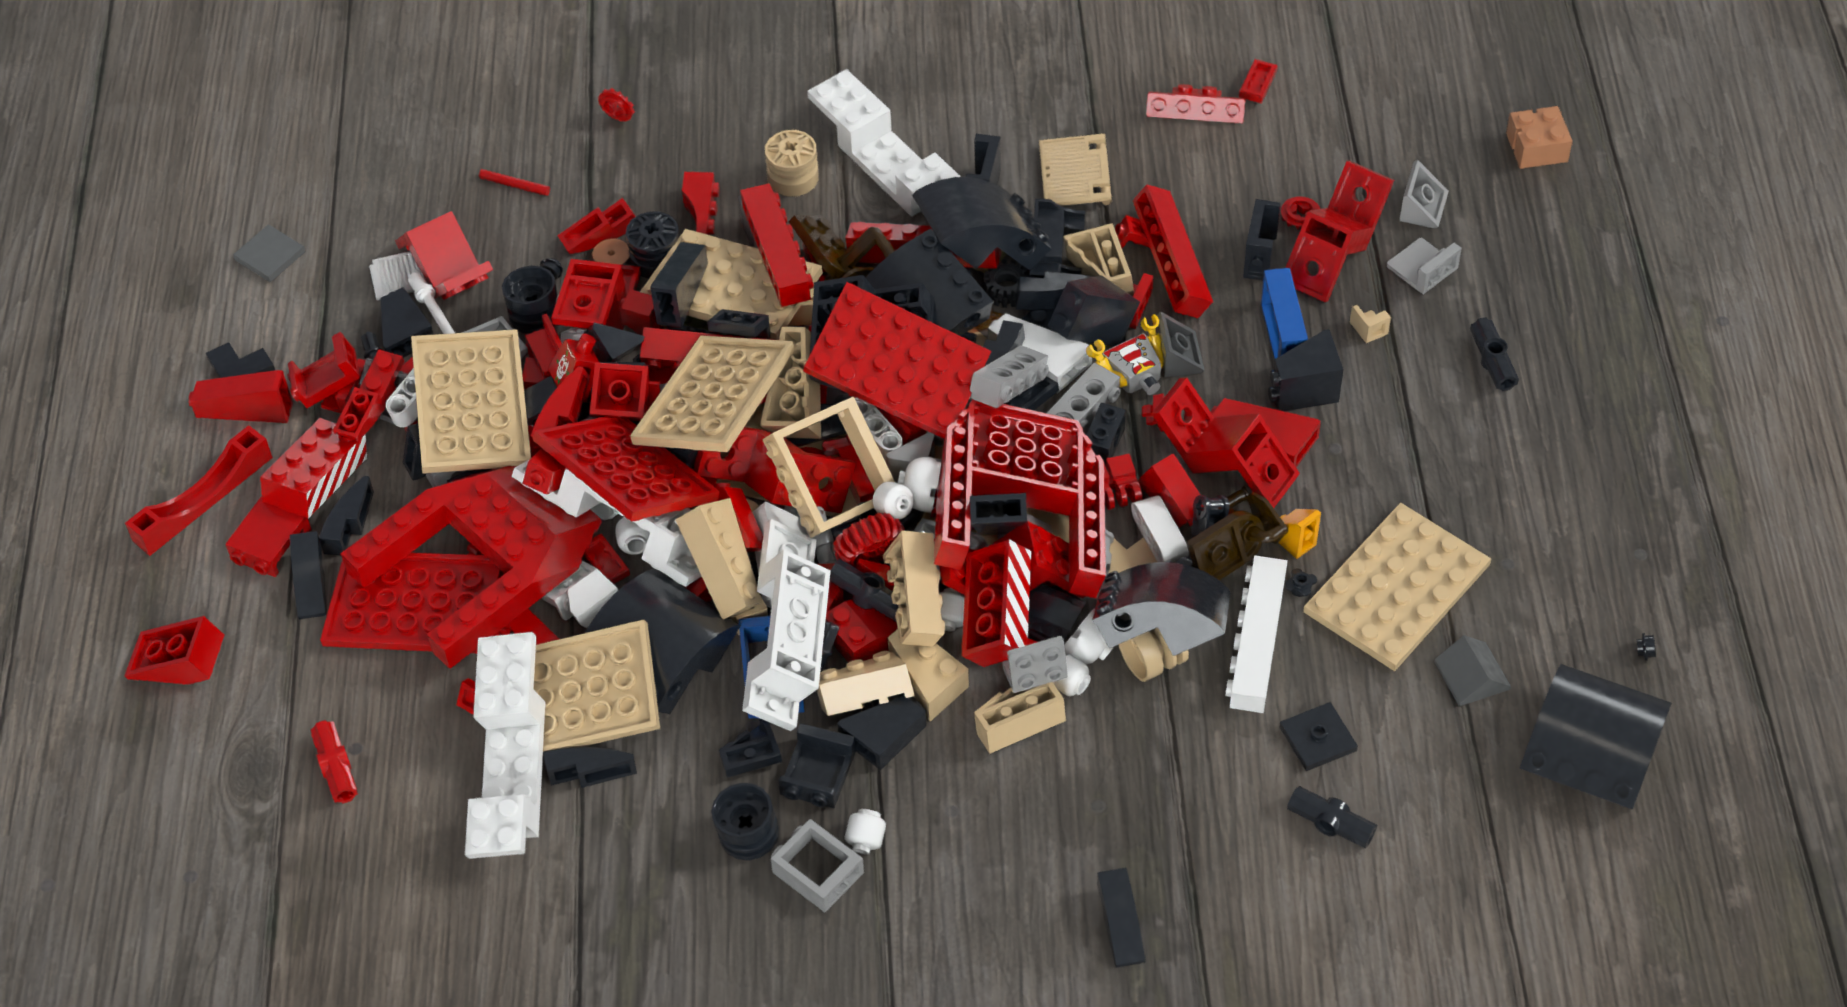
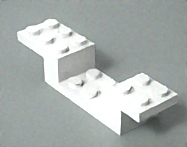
[807,69,961,217]
[512,460,701,587]
[742,519,830,731]
[465,632,545,859]

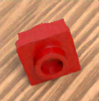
[1114,215,1150,249]

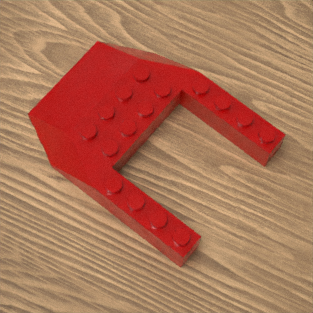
[934,399,1106,598]
[340,466,602,669]

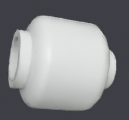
[873,482,914,520]
[615,517,650,555]
[939,588,965,631]
[1053,654,1091,696]
[845,809,886,854]

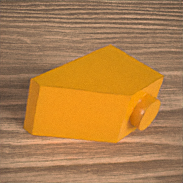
[1279,509,1321,559]

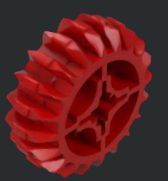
[833,513,905,568]

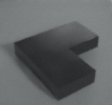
[206,342,275,378]

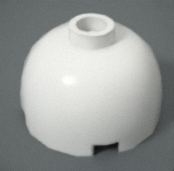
[898,457,941,513]
[1064,608,1113,664]

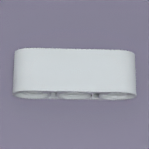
[386,368,418,427]
[854,397,903,462]
[1131,495,1188,563]

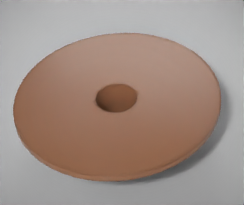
[592,239,629,265]

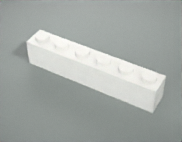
[1226,556,1287,713]

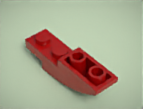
[333,350,405,440]

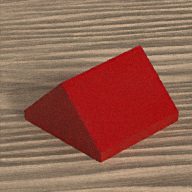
[590,362,649,419]

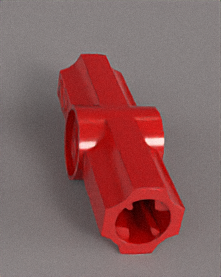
[310,720,358,804]

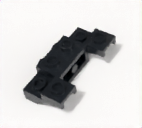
[1030,199,1085,278]

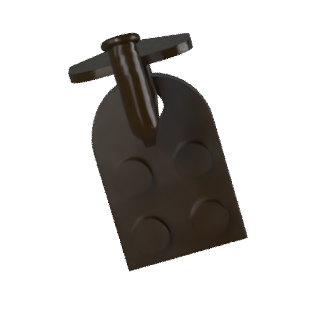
[788,215,895,281]
[1186,486,1288,580]

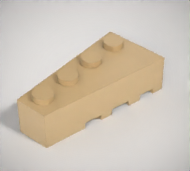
[760,327,821,439]
[676,498,762,619]
[883,531,945,647]

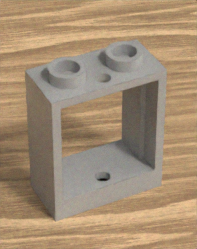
[771,819,864,912]

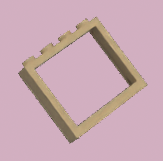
[762,397,895,538]

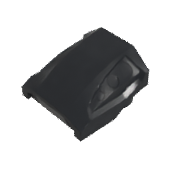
[1028,583,1086,642]

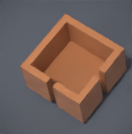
[1506,106,1572,169]

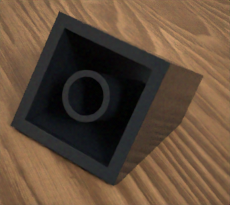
[1048,275,1140,346]
[1268,329,1344,411]

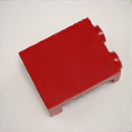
[287,332,360,408]
[225,496,312,577]

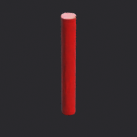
[479,169,550,196]

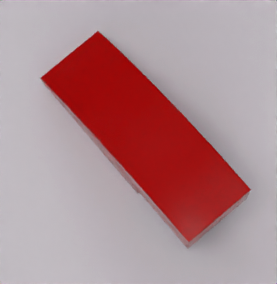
[557,198,636,254]
[531,367,590,438]

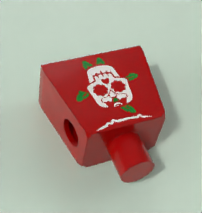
[548,334,599,401]

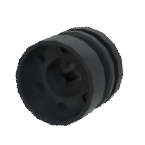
[626,211,680,279]
[502,265,559,334]
[711,783,780,860]

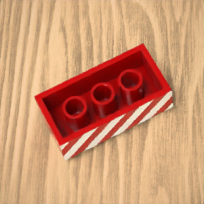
[260,418,367,519]
[962,540,1031,667]

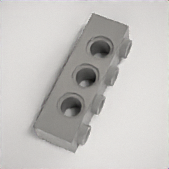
[970,345,1049,408]
[1047,362,1121,434]

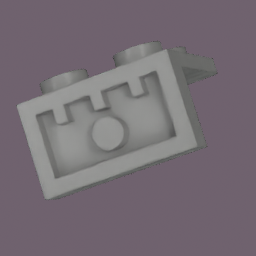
[1387,238,1462,294]
[1003,636,1068,693]

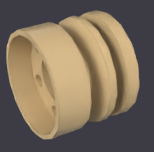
[765,130,819,196]
[1118,627,1189,682]

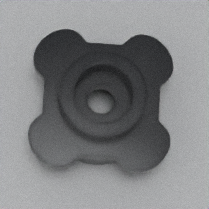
[1285,568,1317,597]

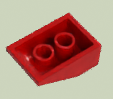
[825,599,898,663]
[124,616,224,685]

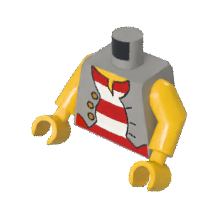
[1086,314,1164,395]

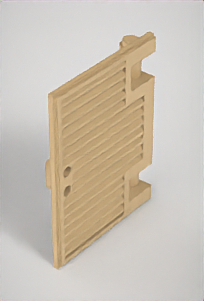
[1039,134,1112,206]

